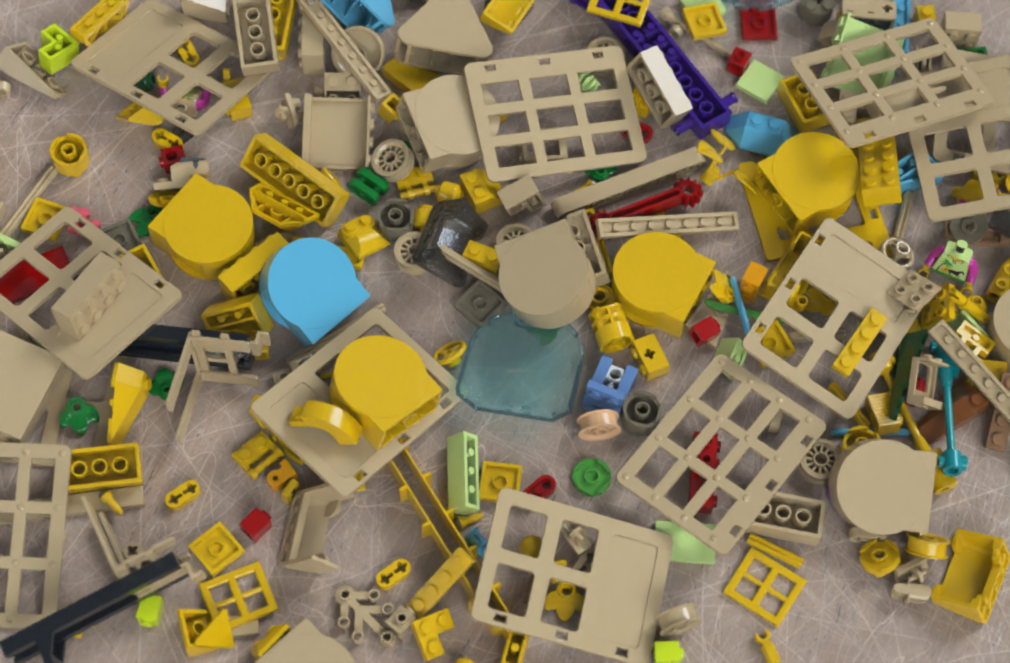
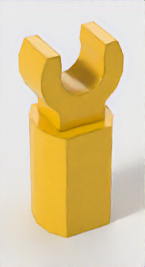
[754,629,782,663]

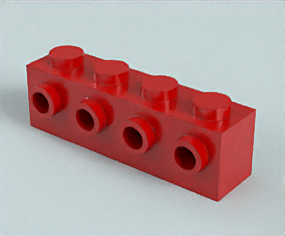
[688,431,721,514]

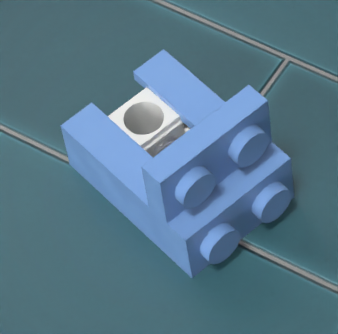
[581,355,639,422]

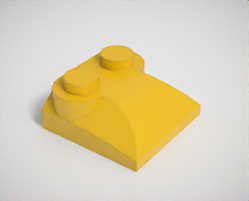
[337,215,389,260]
[251,624,291,660]

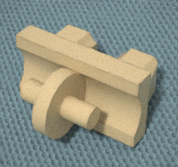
[274,93,304,131]
[560,521,595,556]
[893,553,929,584]

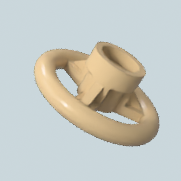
[880,237,915,270]

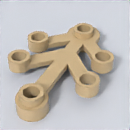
[335,585,396,648]

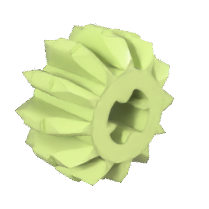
[577,73,600,93]

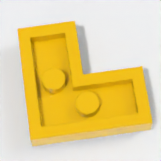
[410,608,455,662]

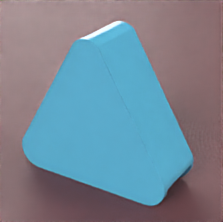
[320,0,395,34]

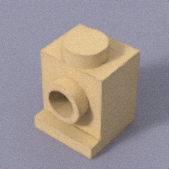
[384,605,416,640]

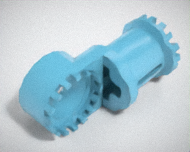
[464,527,488,560]

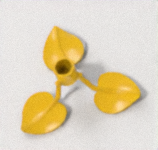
[697,129,757,197]

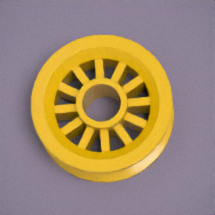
[903,531,951,559]

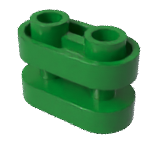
[346,167,389,206]

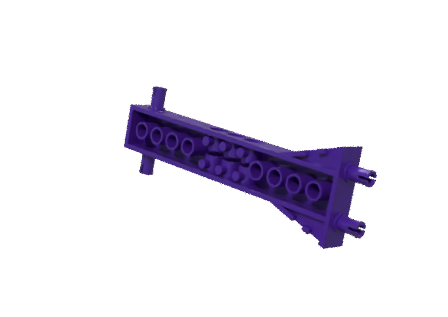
[569,0,738,140]

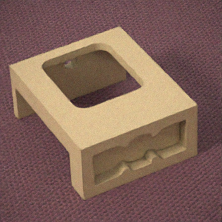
[906,354,949,411]

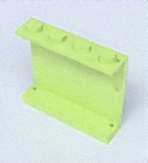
[821,13,905,93]

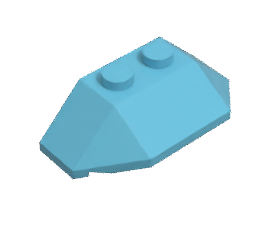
[725,111,799,156]

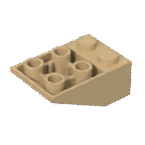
[324,72,362,98]

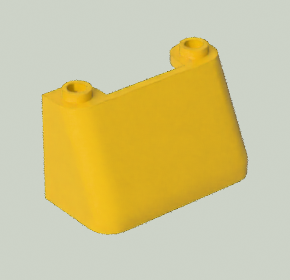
[930,528,1010,624]

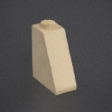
[181,0,232,22]

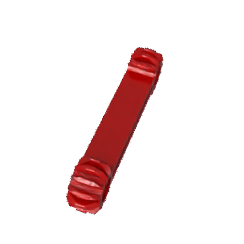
[589,176,703,241]

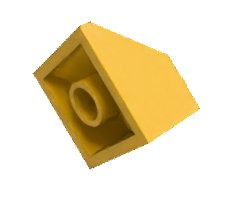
[459,168,503,215]

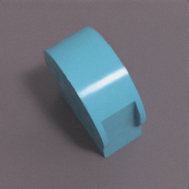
[259,237,370,347]

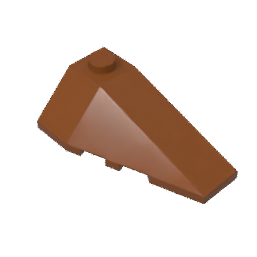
[911,381,990,446]

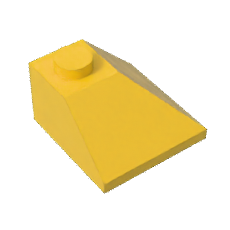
[115,96,164,126]

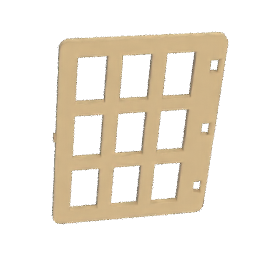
[791,18,994,148]
[463,46,647,183]
[617,354,826,555]
[0,442,72,629]

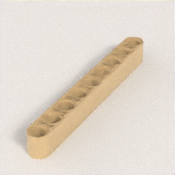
[550,147,707,221]

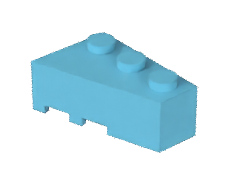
[898,152,944,194]

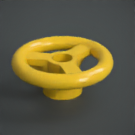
[432,340,467,368]

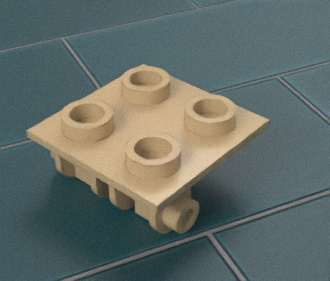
[887,269,942,316]

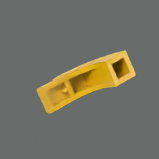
[288,400,363,445]

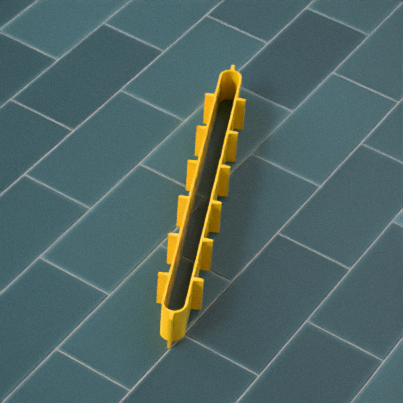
[387,437,510,640]

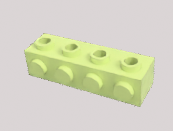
[447,431,480,516]

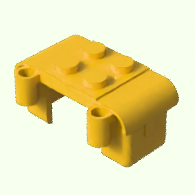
[758,231,822,312]

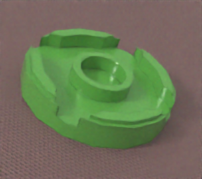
[572,458,611,497]

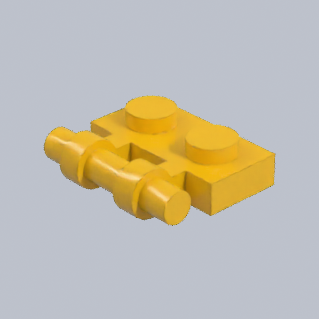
[396,166,436,200]
[955,320,996,362]

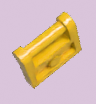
[231,430,285,481]

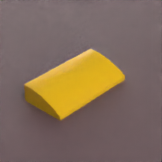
[479,0,535,35]
[382,57,440,93]

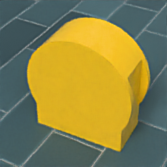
[752,132,860,237]
[148,173,256,280]
[610,232,716,338]
[329,335,443,451]

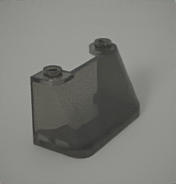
[412,198,488,287]

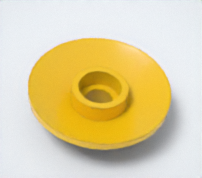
[148,190,179,209]

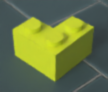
[38,23,79,75]

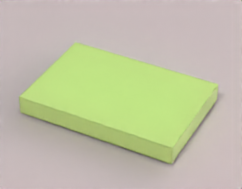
[655,520,716,565]

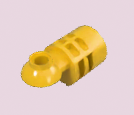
[588,284,634,353]

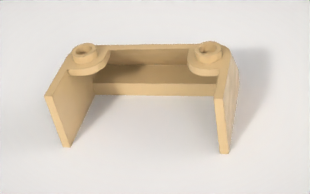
[278,483,354,574]

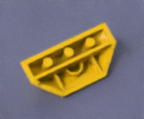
[249,182,320,231]

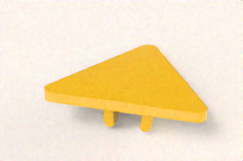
[194,608,235,649]

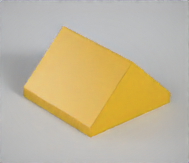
[177,609,220,657]

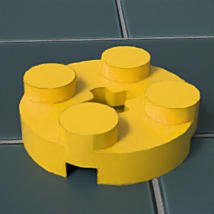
[859,539,901,578]

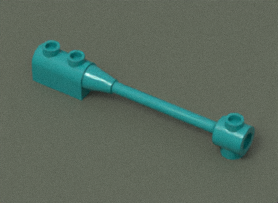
[930,341,968,476]

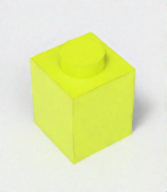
[136,595,165,628]
[653,641,684,663]

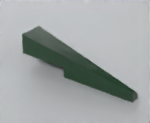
[888,329,929,421]

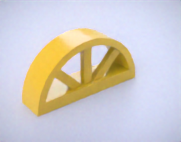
[69,0,130,47]

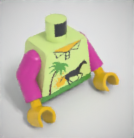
[917,240,978,296]

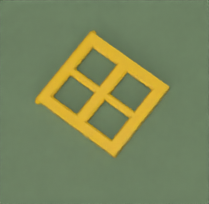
[587,0,650,27]
[723,547,807,628]
[198,561,279,629]

